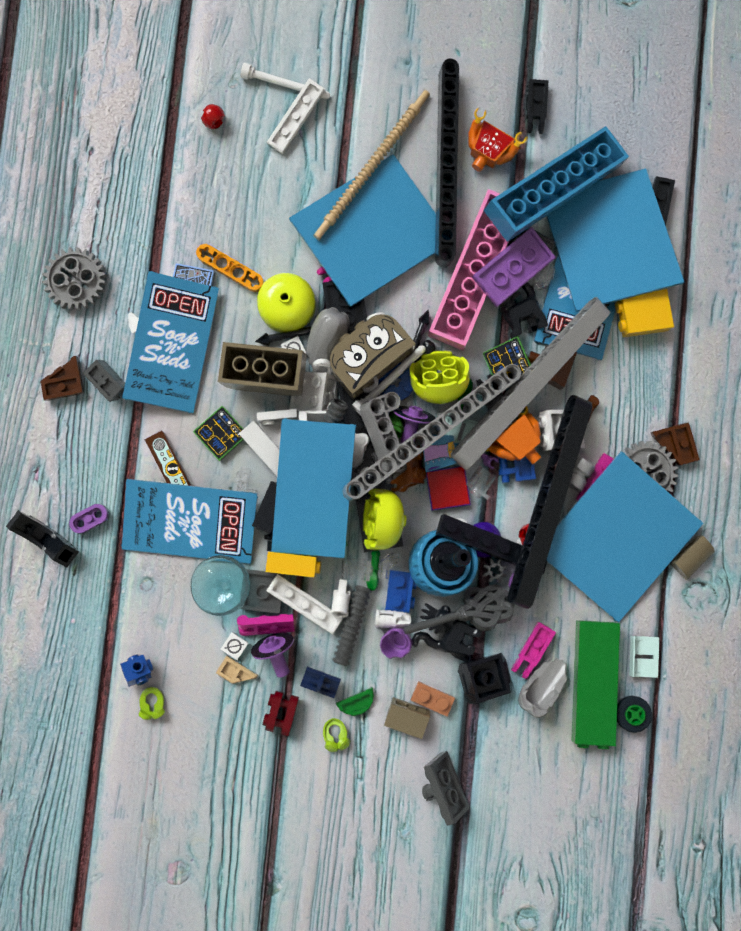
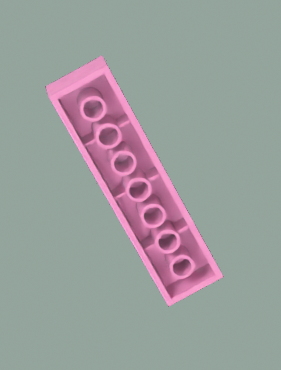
[428,189,509,351]

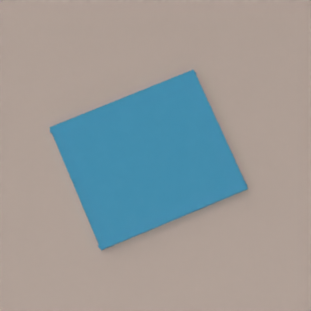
[289,154,450,307]
[547,168,684,312]
[546,451,704,622]

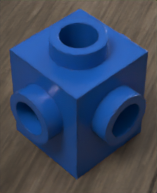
[120,654,153,687]

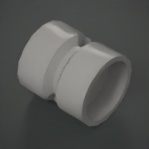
[569,456,596,492]

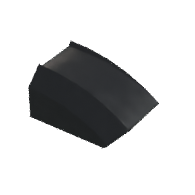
[458,653,512,704]

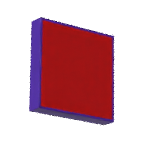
[426,466,471,511]

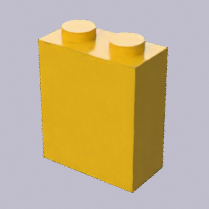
[615,289,674,338]
[265,552,321,577]

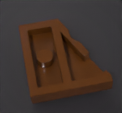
[40,356,84,401]
[651,422,700,466]

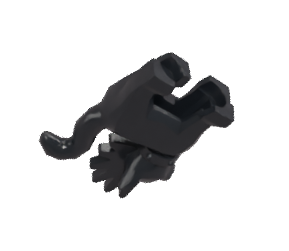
[498,276,548,339]
[412,603,482,662]

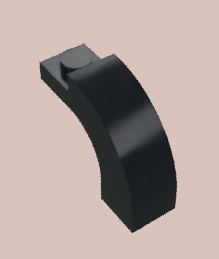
[6,510,79,568]

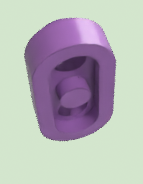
[69,504,109,533]

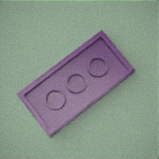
[472,227,556,307]

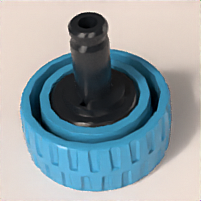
[408,530,478,597]

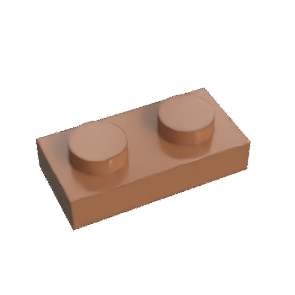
[410,681,455,716]

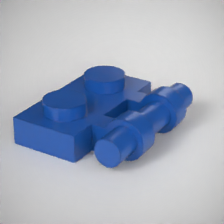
[497,457,536,483]

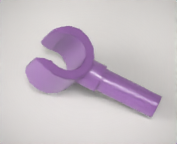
[481,453,499,469]

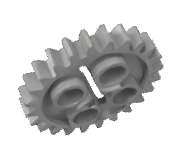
[42,247,107,311]
[625,441,678,492]

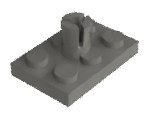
[422,751,470,826]

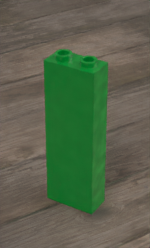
[571,620,620,749]

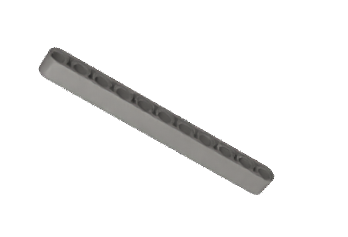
[450,297,610,470]
[343,364,521,501]

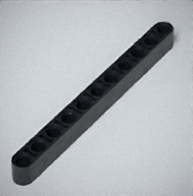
[435,58,459,267]
[507,395,593,609]

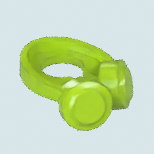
[138,687,165,720]
[323,718,351,752]

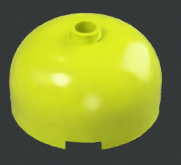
[257,273,316,333]
[409,351,470,404]
[363,488,407,550]

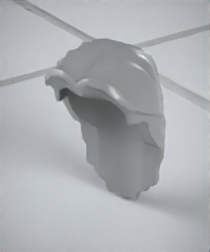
[305,307,350,366]
[518,658,567,718]

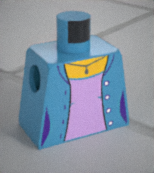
[423,434,459,472]

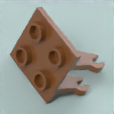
[390,444,426,492]

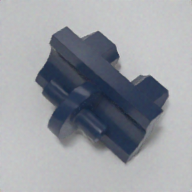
[300,666,341,698]

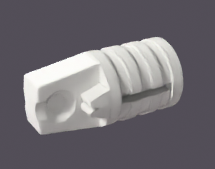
[330,579,351,618]
[375,609,411,628]

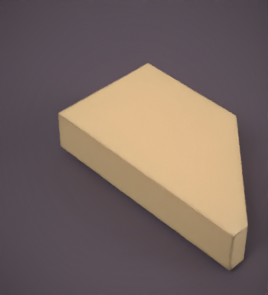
[216,655,258,684]

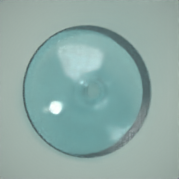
[191,555,250,616]

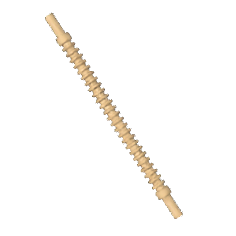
[313,90,430,240]

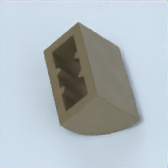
[670,535,715,580]
[384,697,430,739]

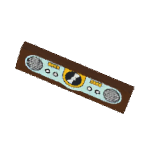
[144,431,191,486]

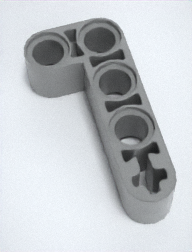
[360,392,407,475]

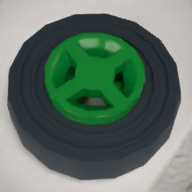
[617,696,652,733]

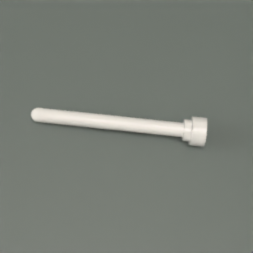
[240,62,331,99]
[352,345,426,415]

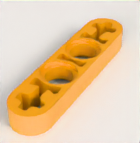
[196,244,264,292]

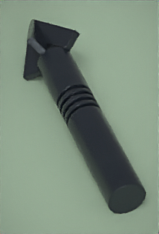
[408,309,430,357]
[255,326,311,346]

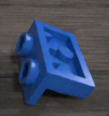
[385,570,417,613]

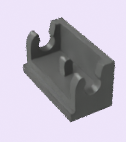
[83,360,125,402]

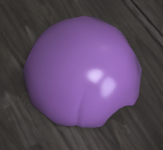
[379,628,412,659]

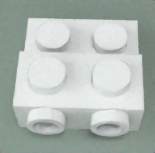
[537,410,585,451]

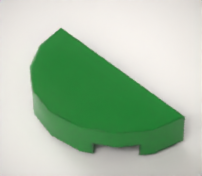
[336,687,374,716]

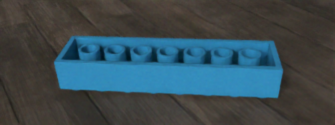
[483,126,629,242]

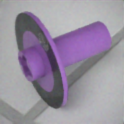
[393,406,435,444]
[251,632,294,677]

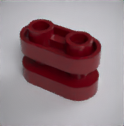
[262,691,299,737]

